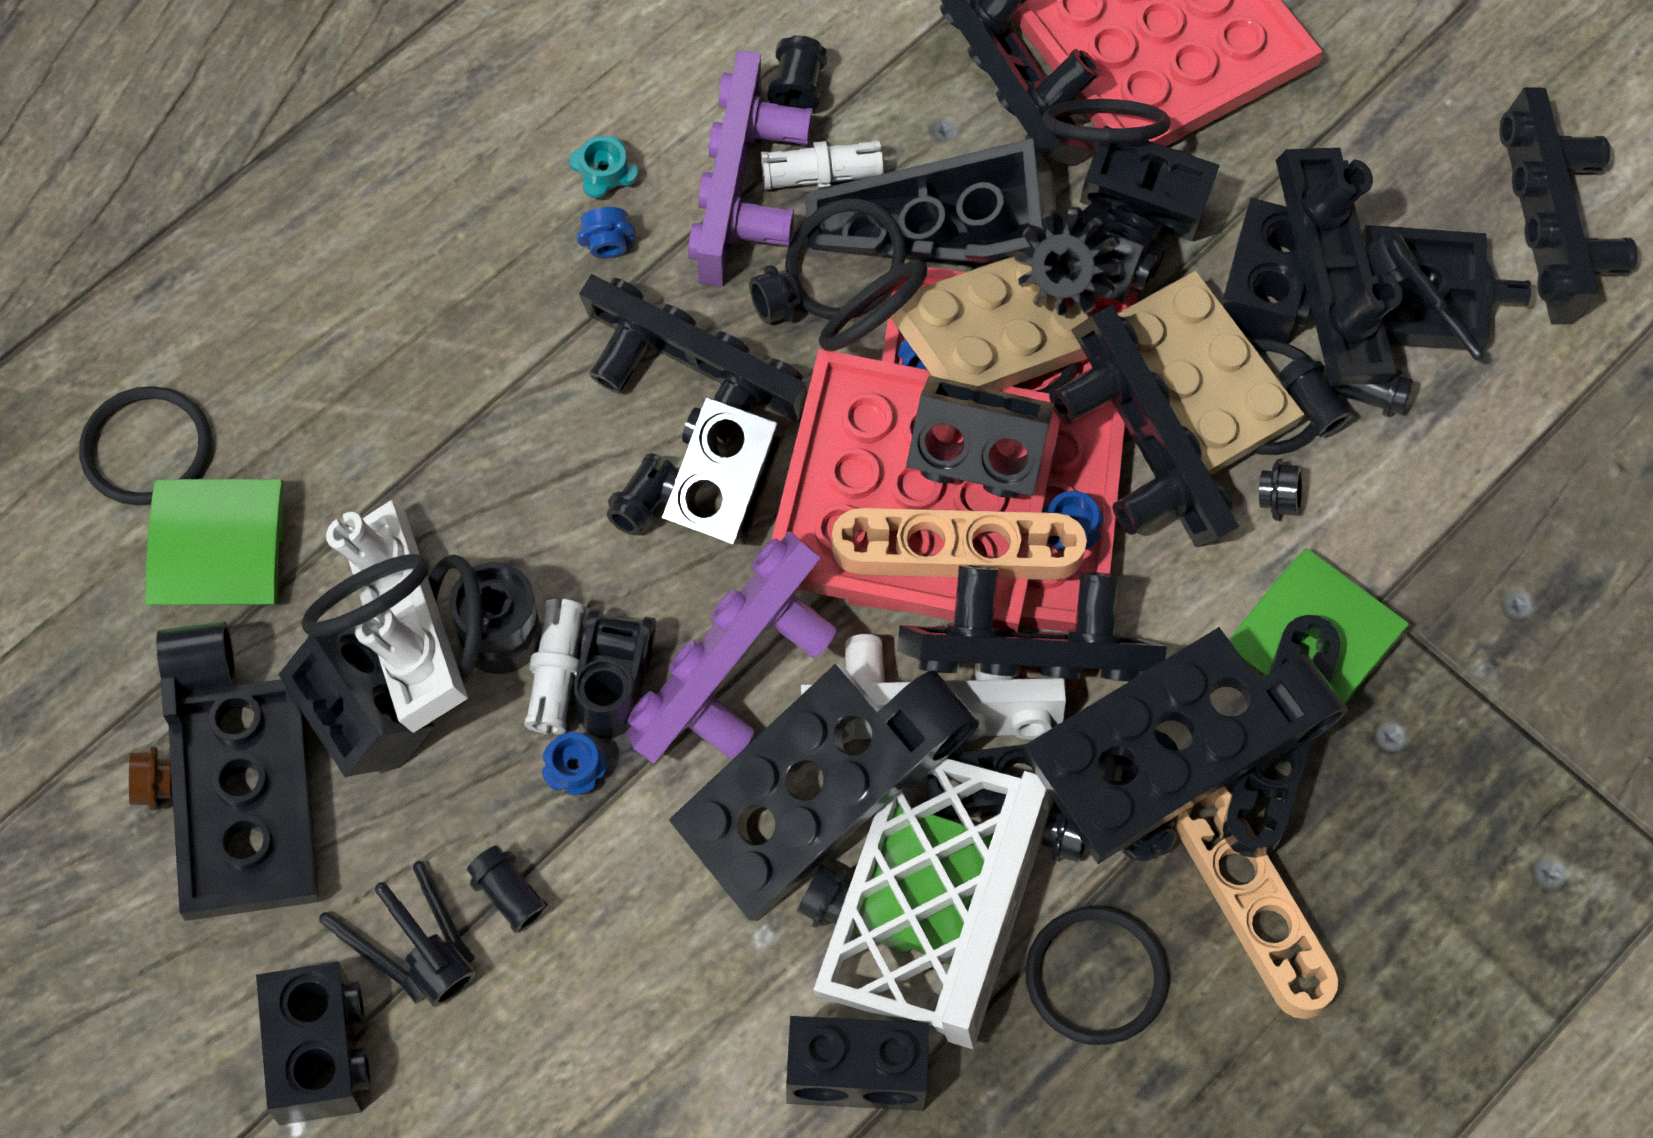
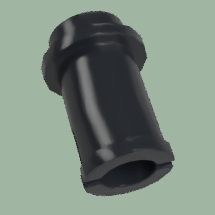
[1279,355,1352,437]
[1331,368,1413,417]
[607,453,675,535]
[467,845,549,933]

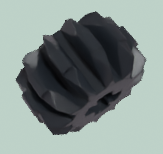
[1015,207,1124,316]

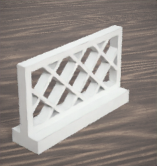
[813,759,1053,1049]

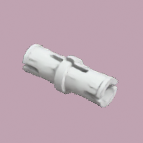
[761,140,883,190]
[524,599,587,735]

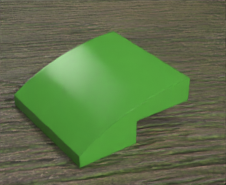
[145,479,284,605]
[1229,548,1410,704]
[853,805,992,966]

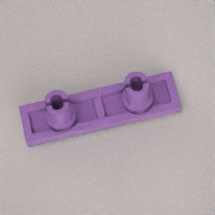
[688,50,813,287]
[626,531,837,764]

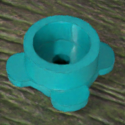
[569,136,638,198]

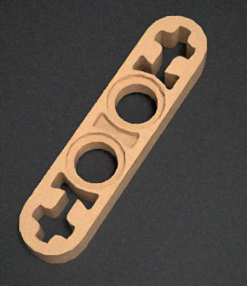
[831,508,1087,580]
[1174,786,1338,1019]

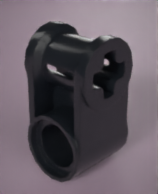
[574,607,656,738]

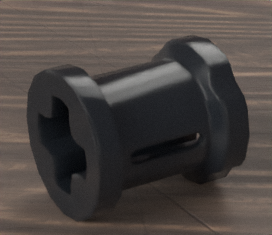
[767,35,828,111]

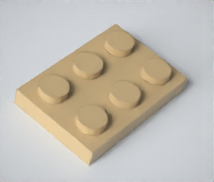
[890,257,1090,391]
[1117,271,1304,476]

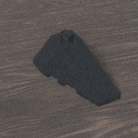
[805,138,1057,262]

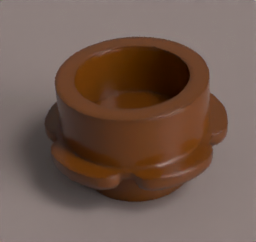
[129,746,172,810]

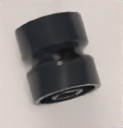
[449,562,542,674]

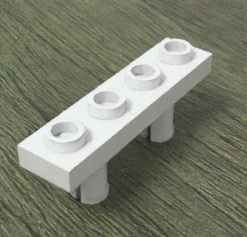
[326,500,468,733]
[801,634,1066,744]

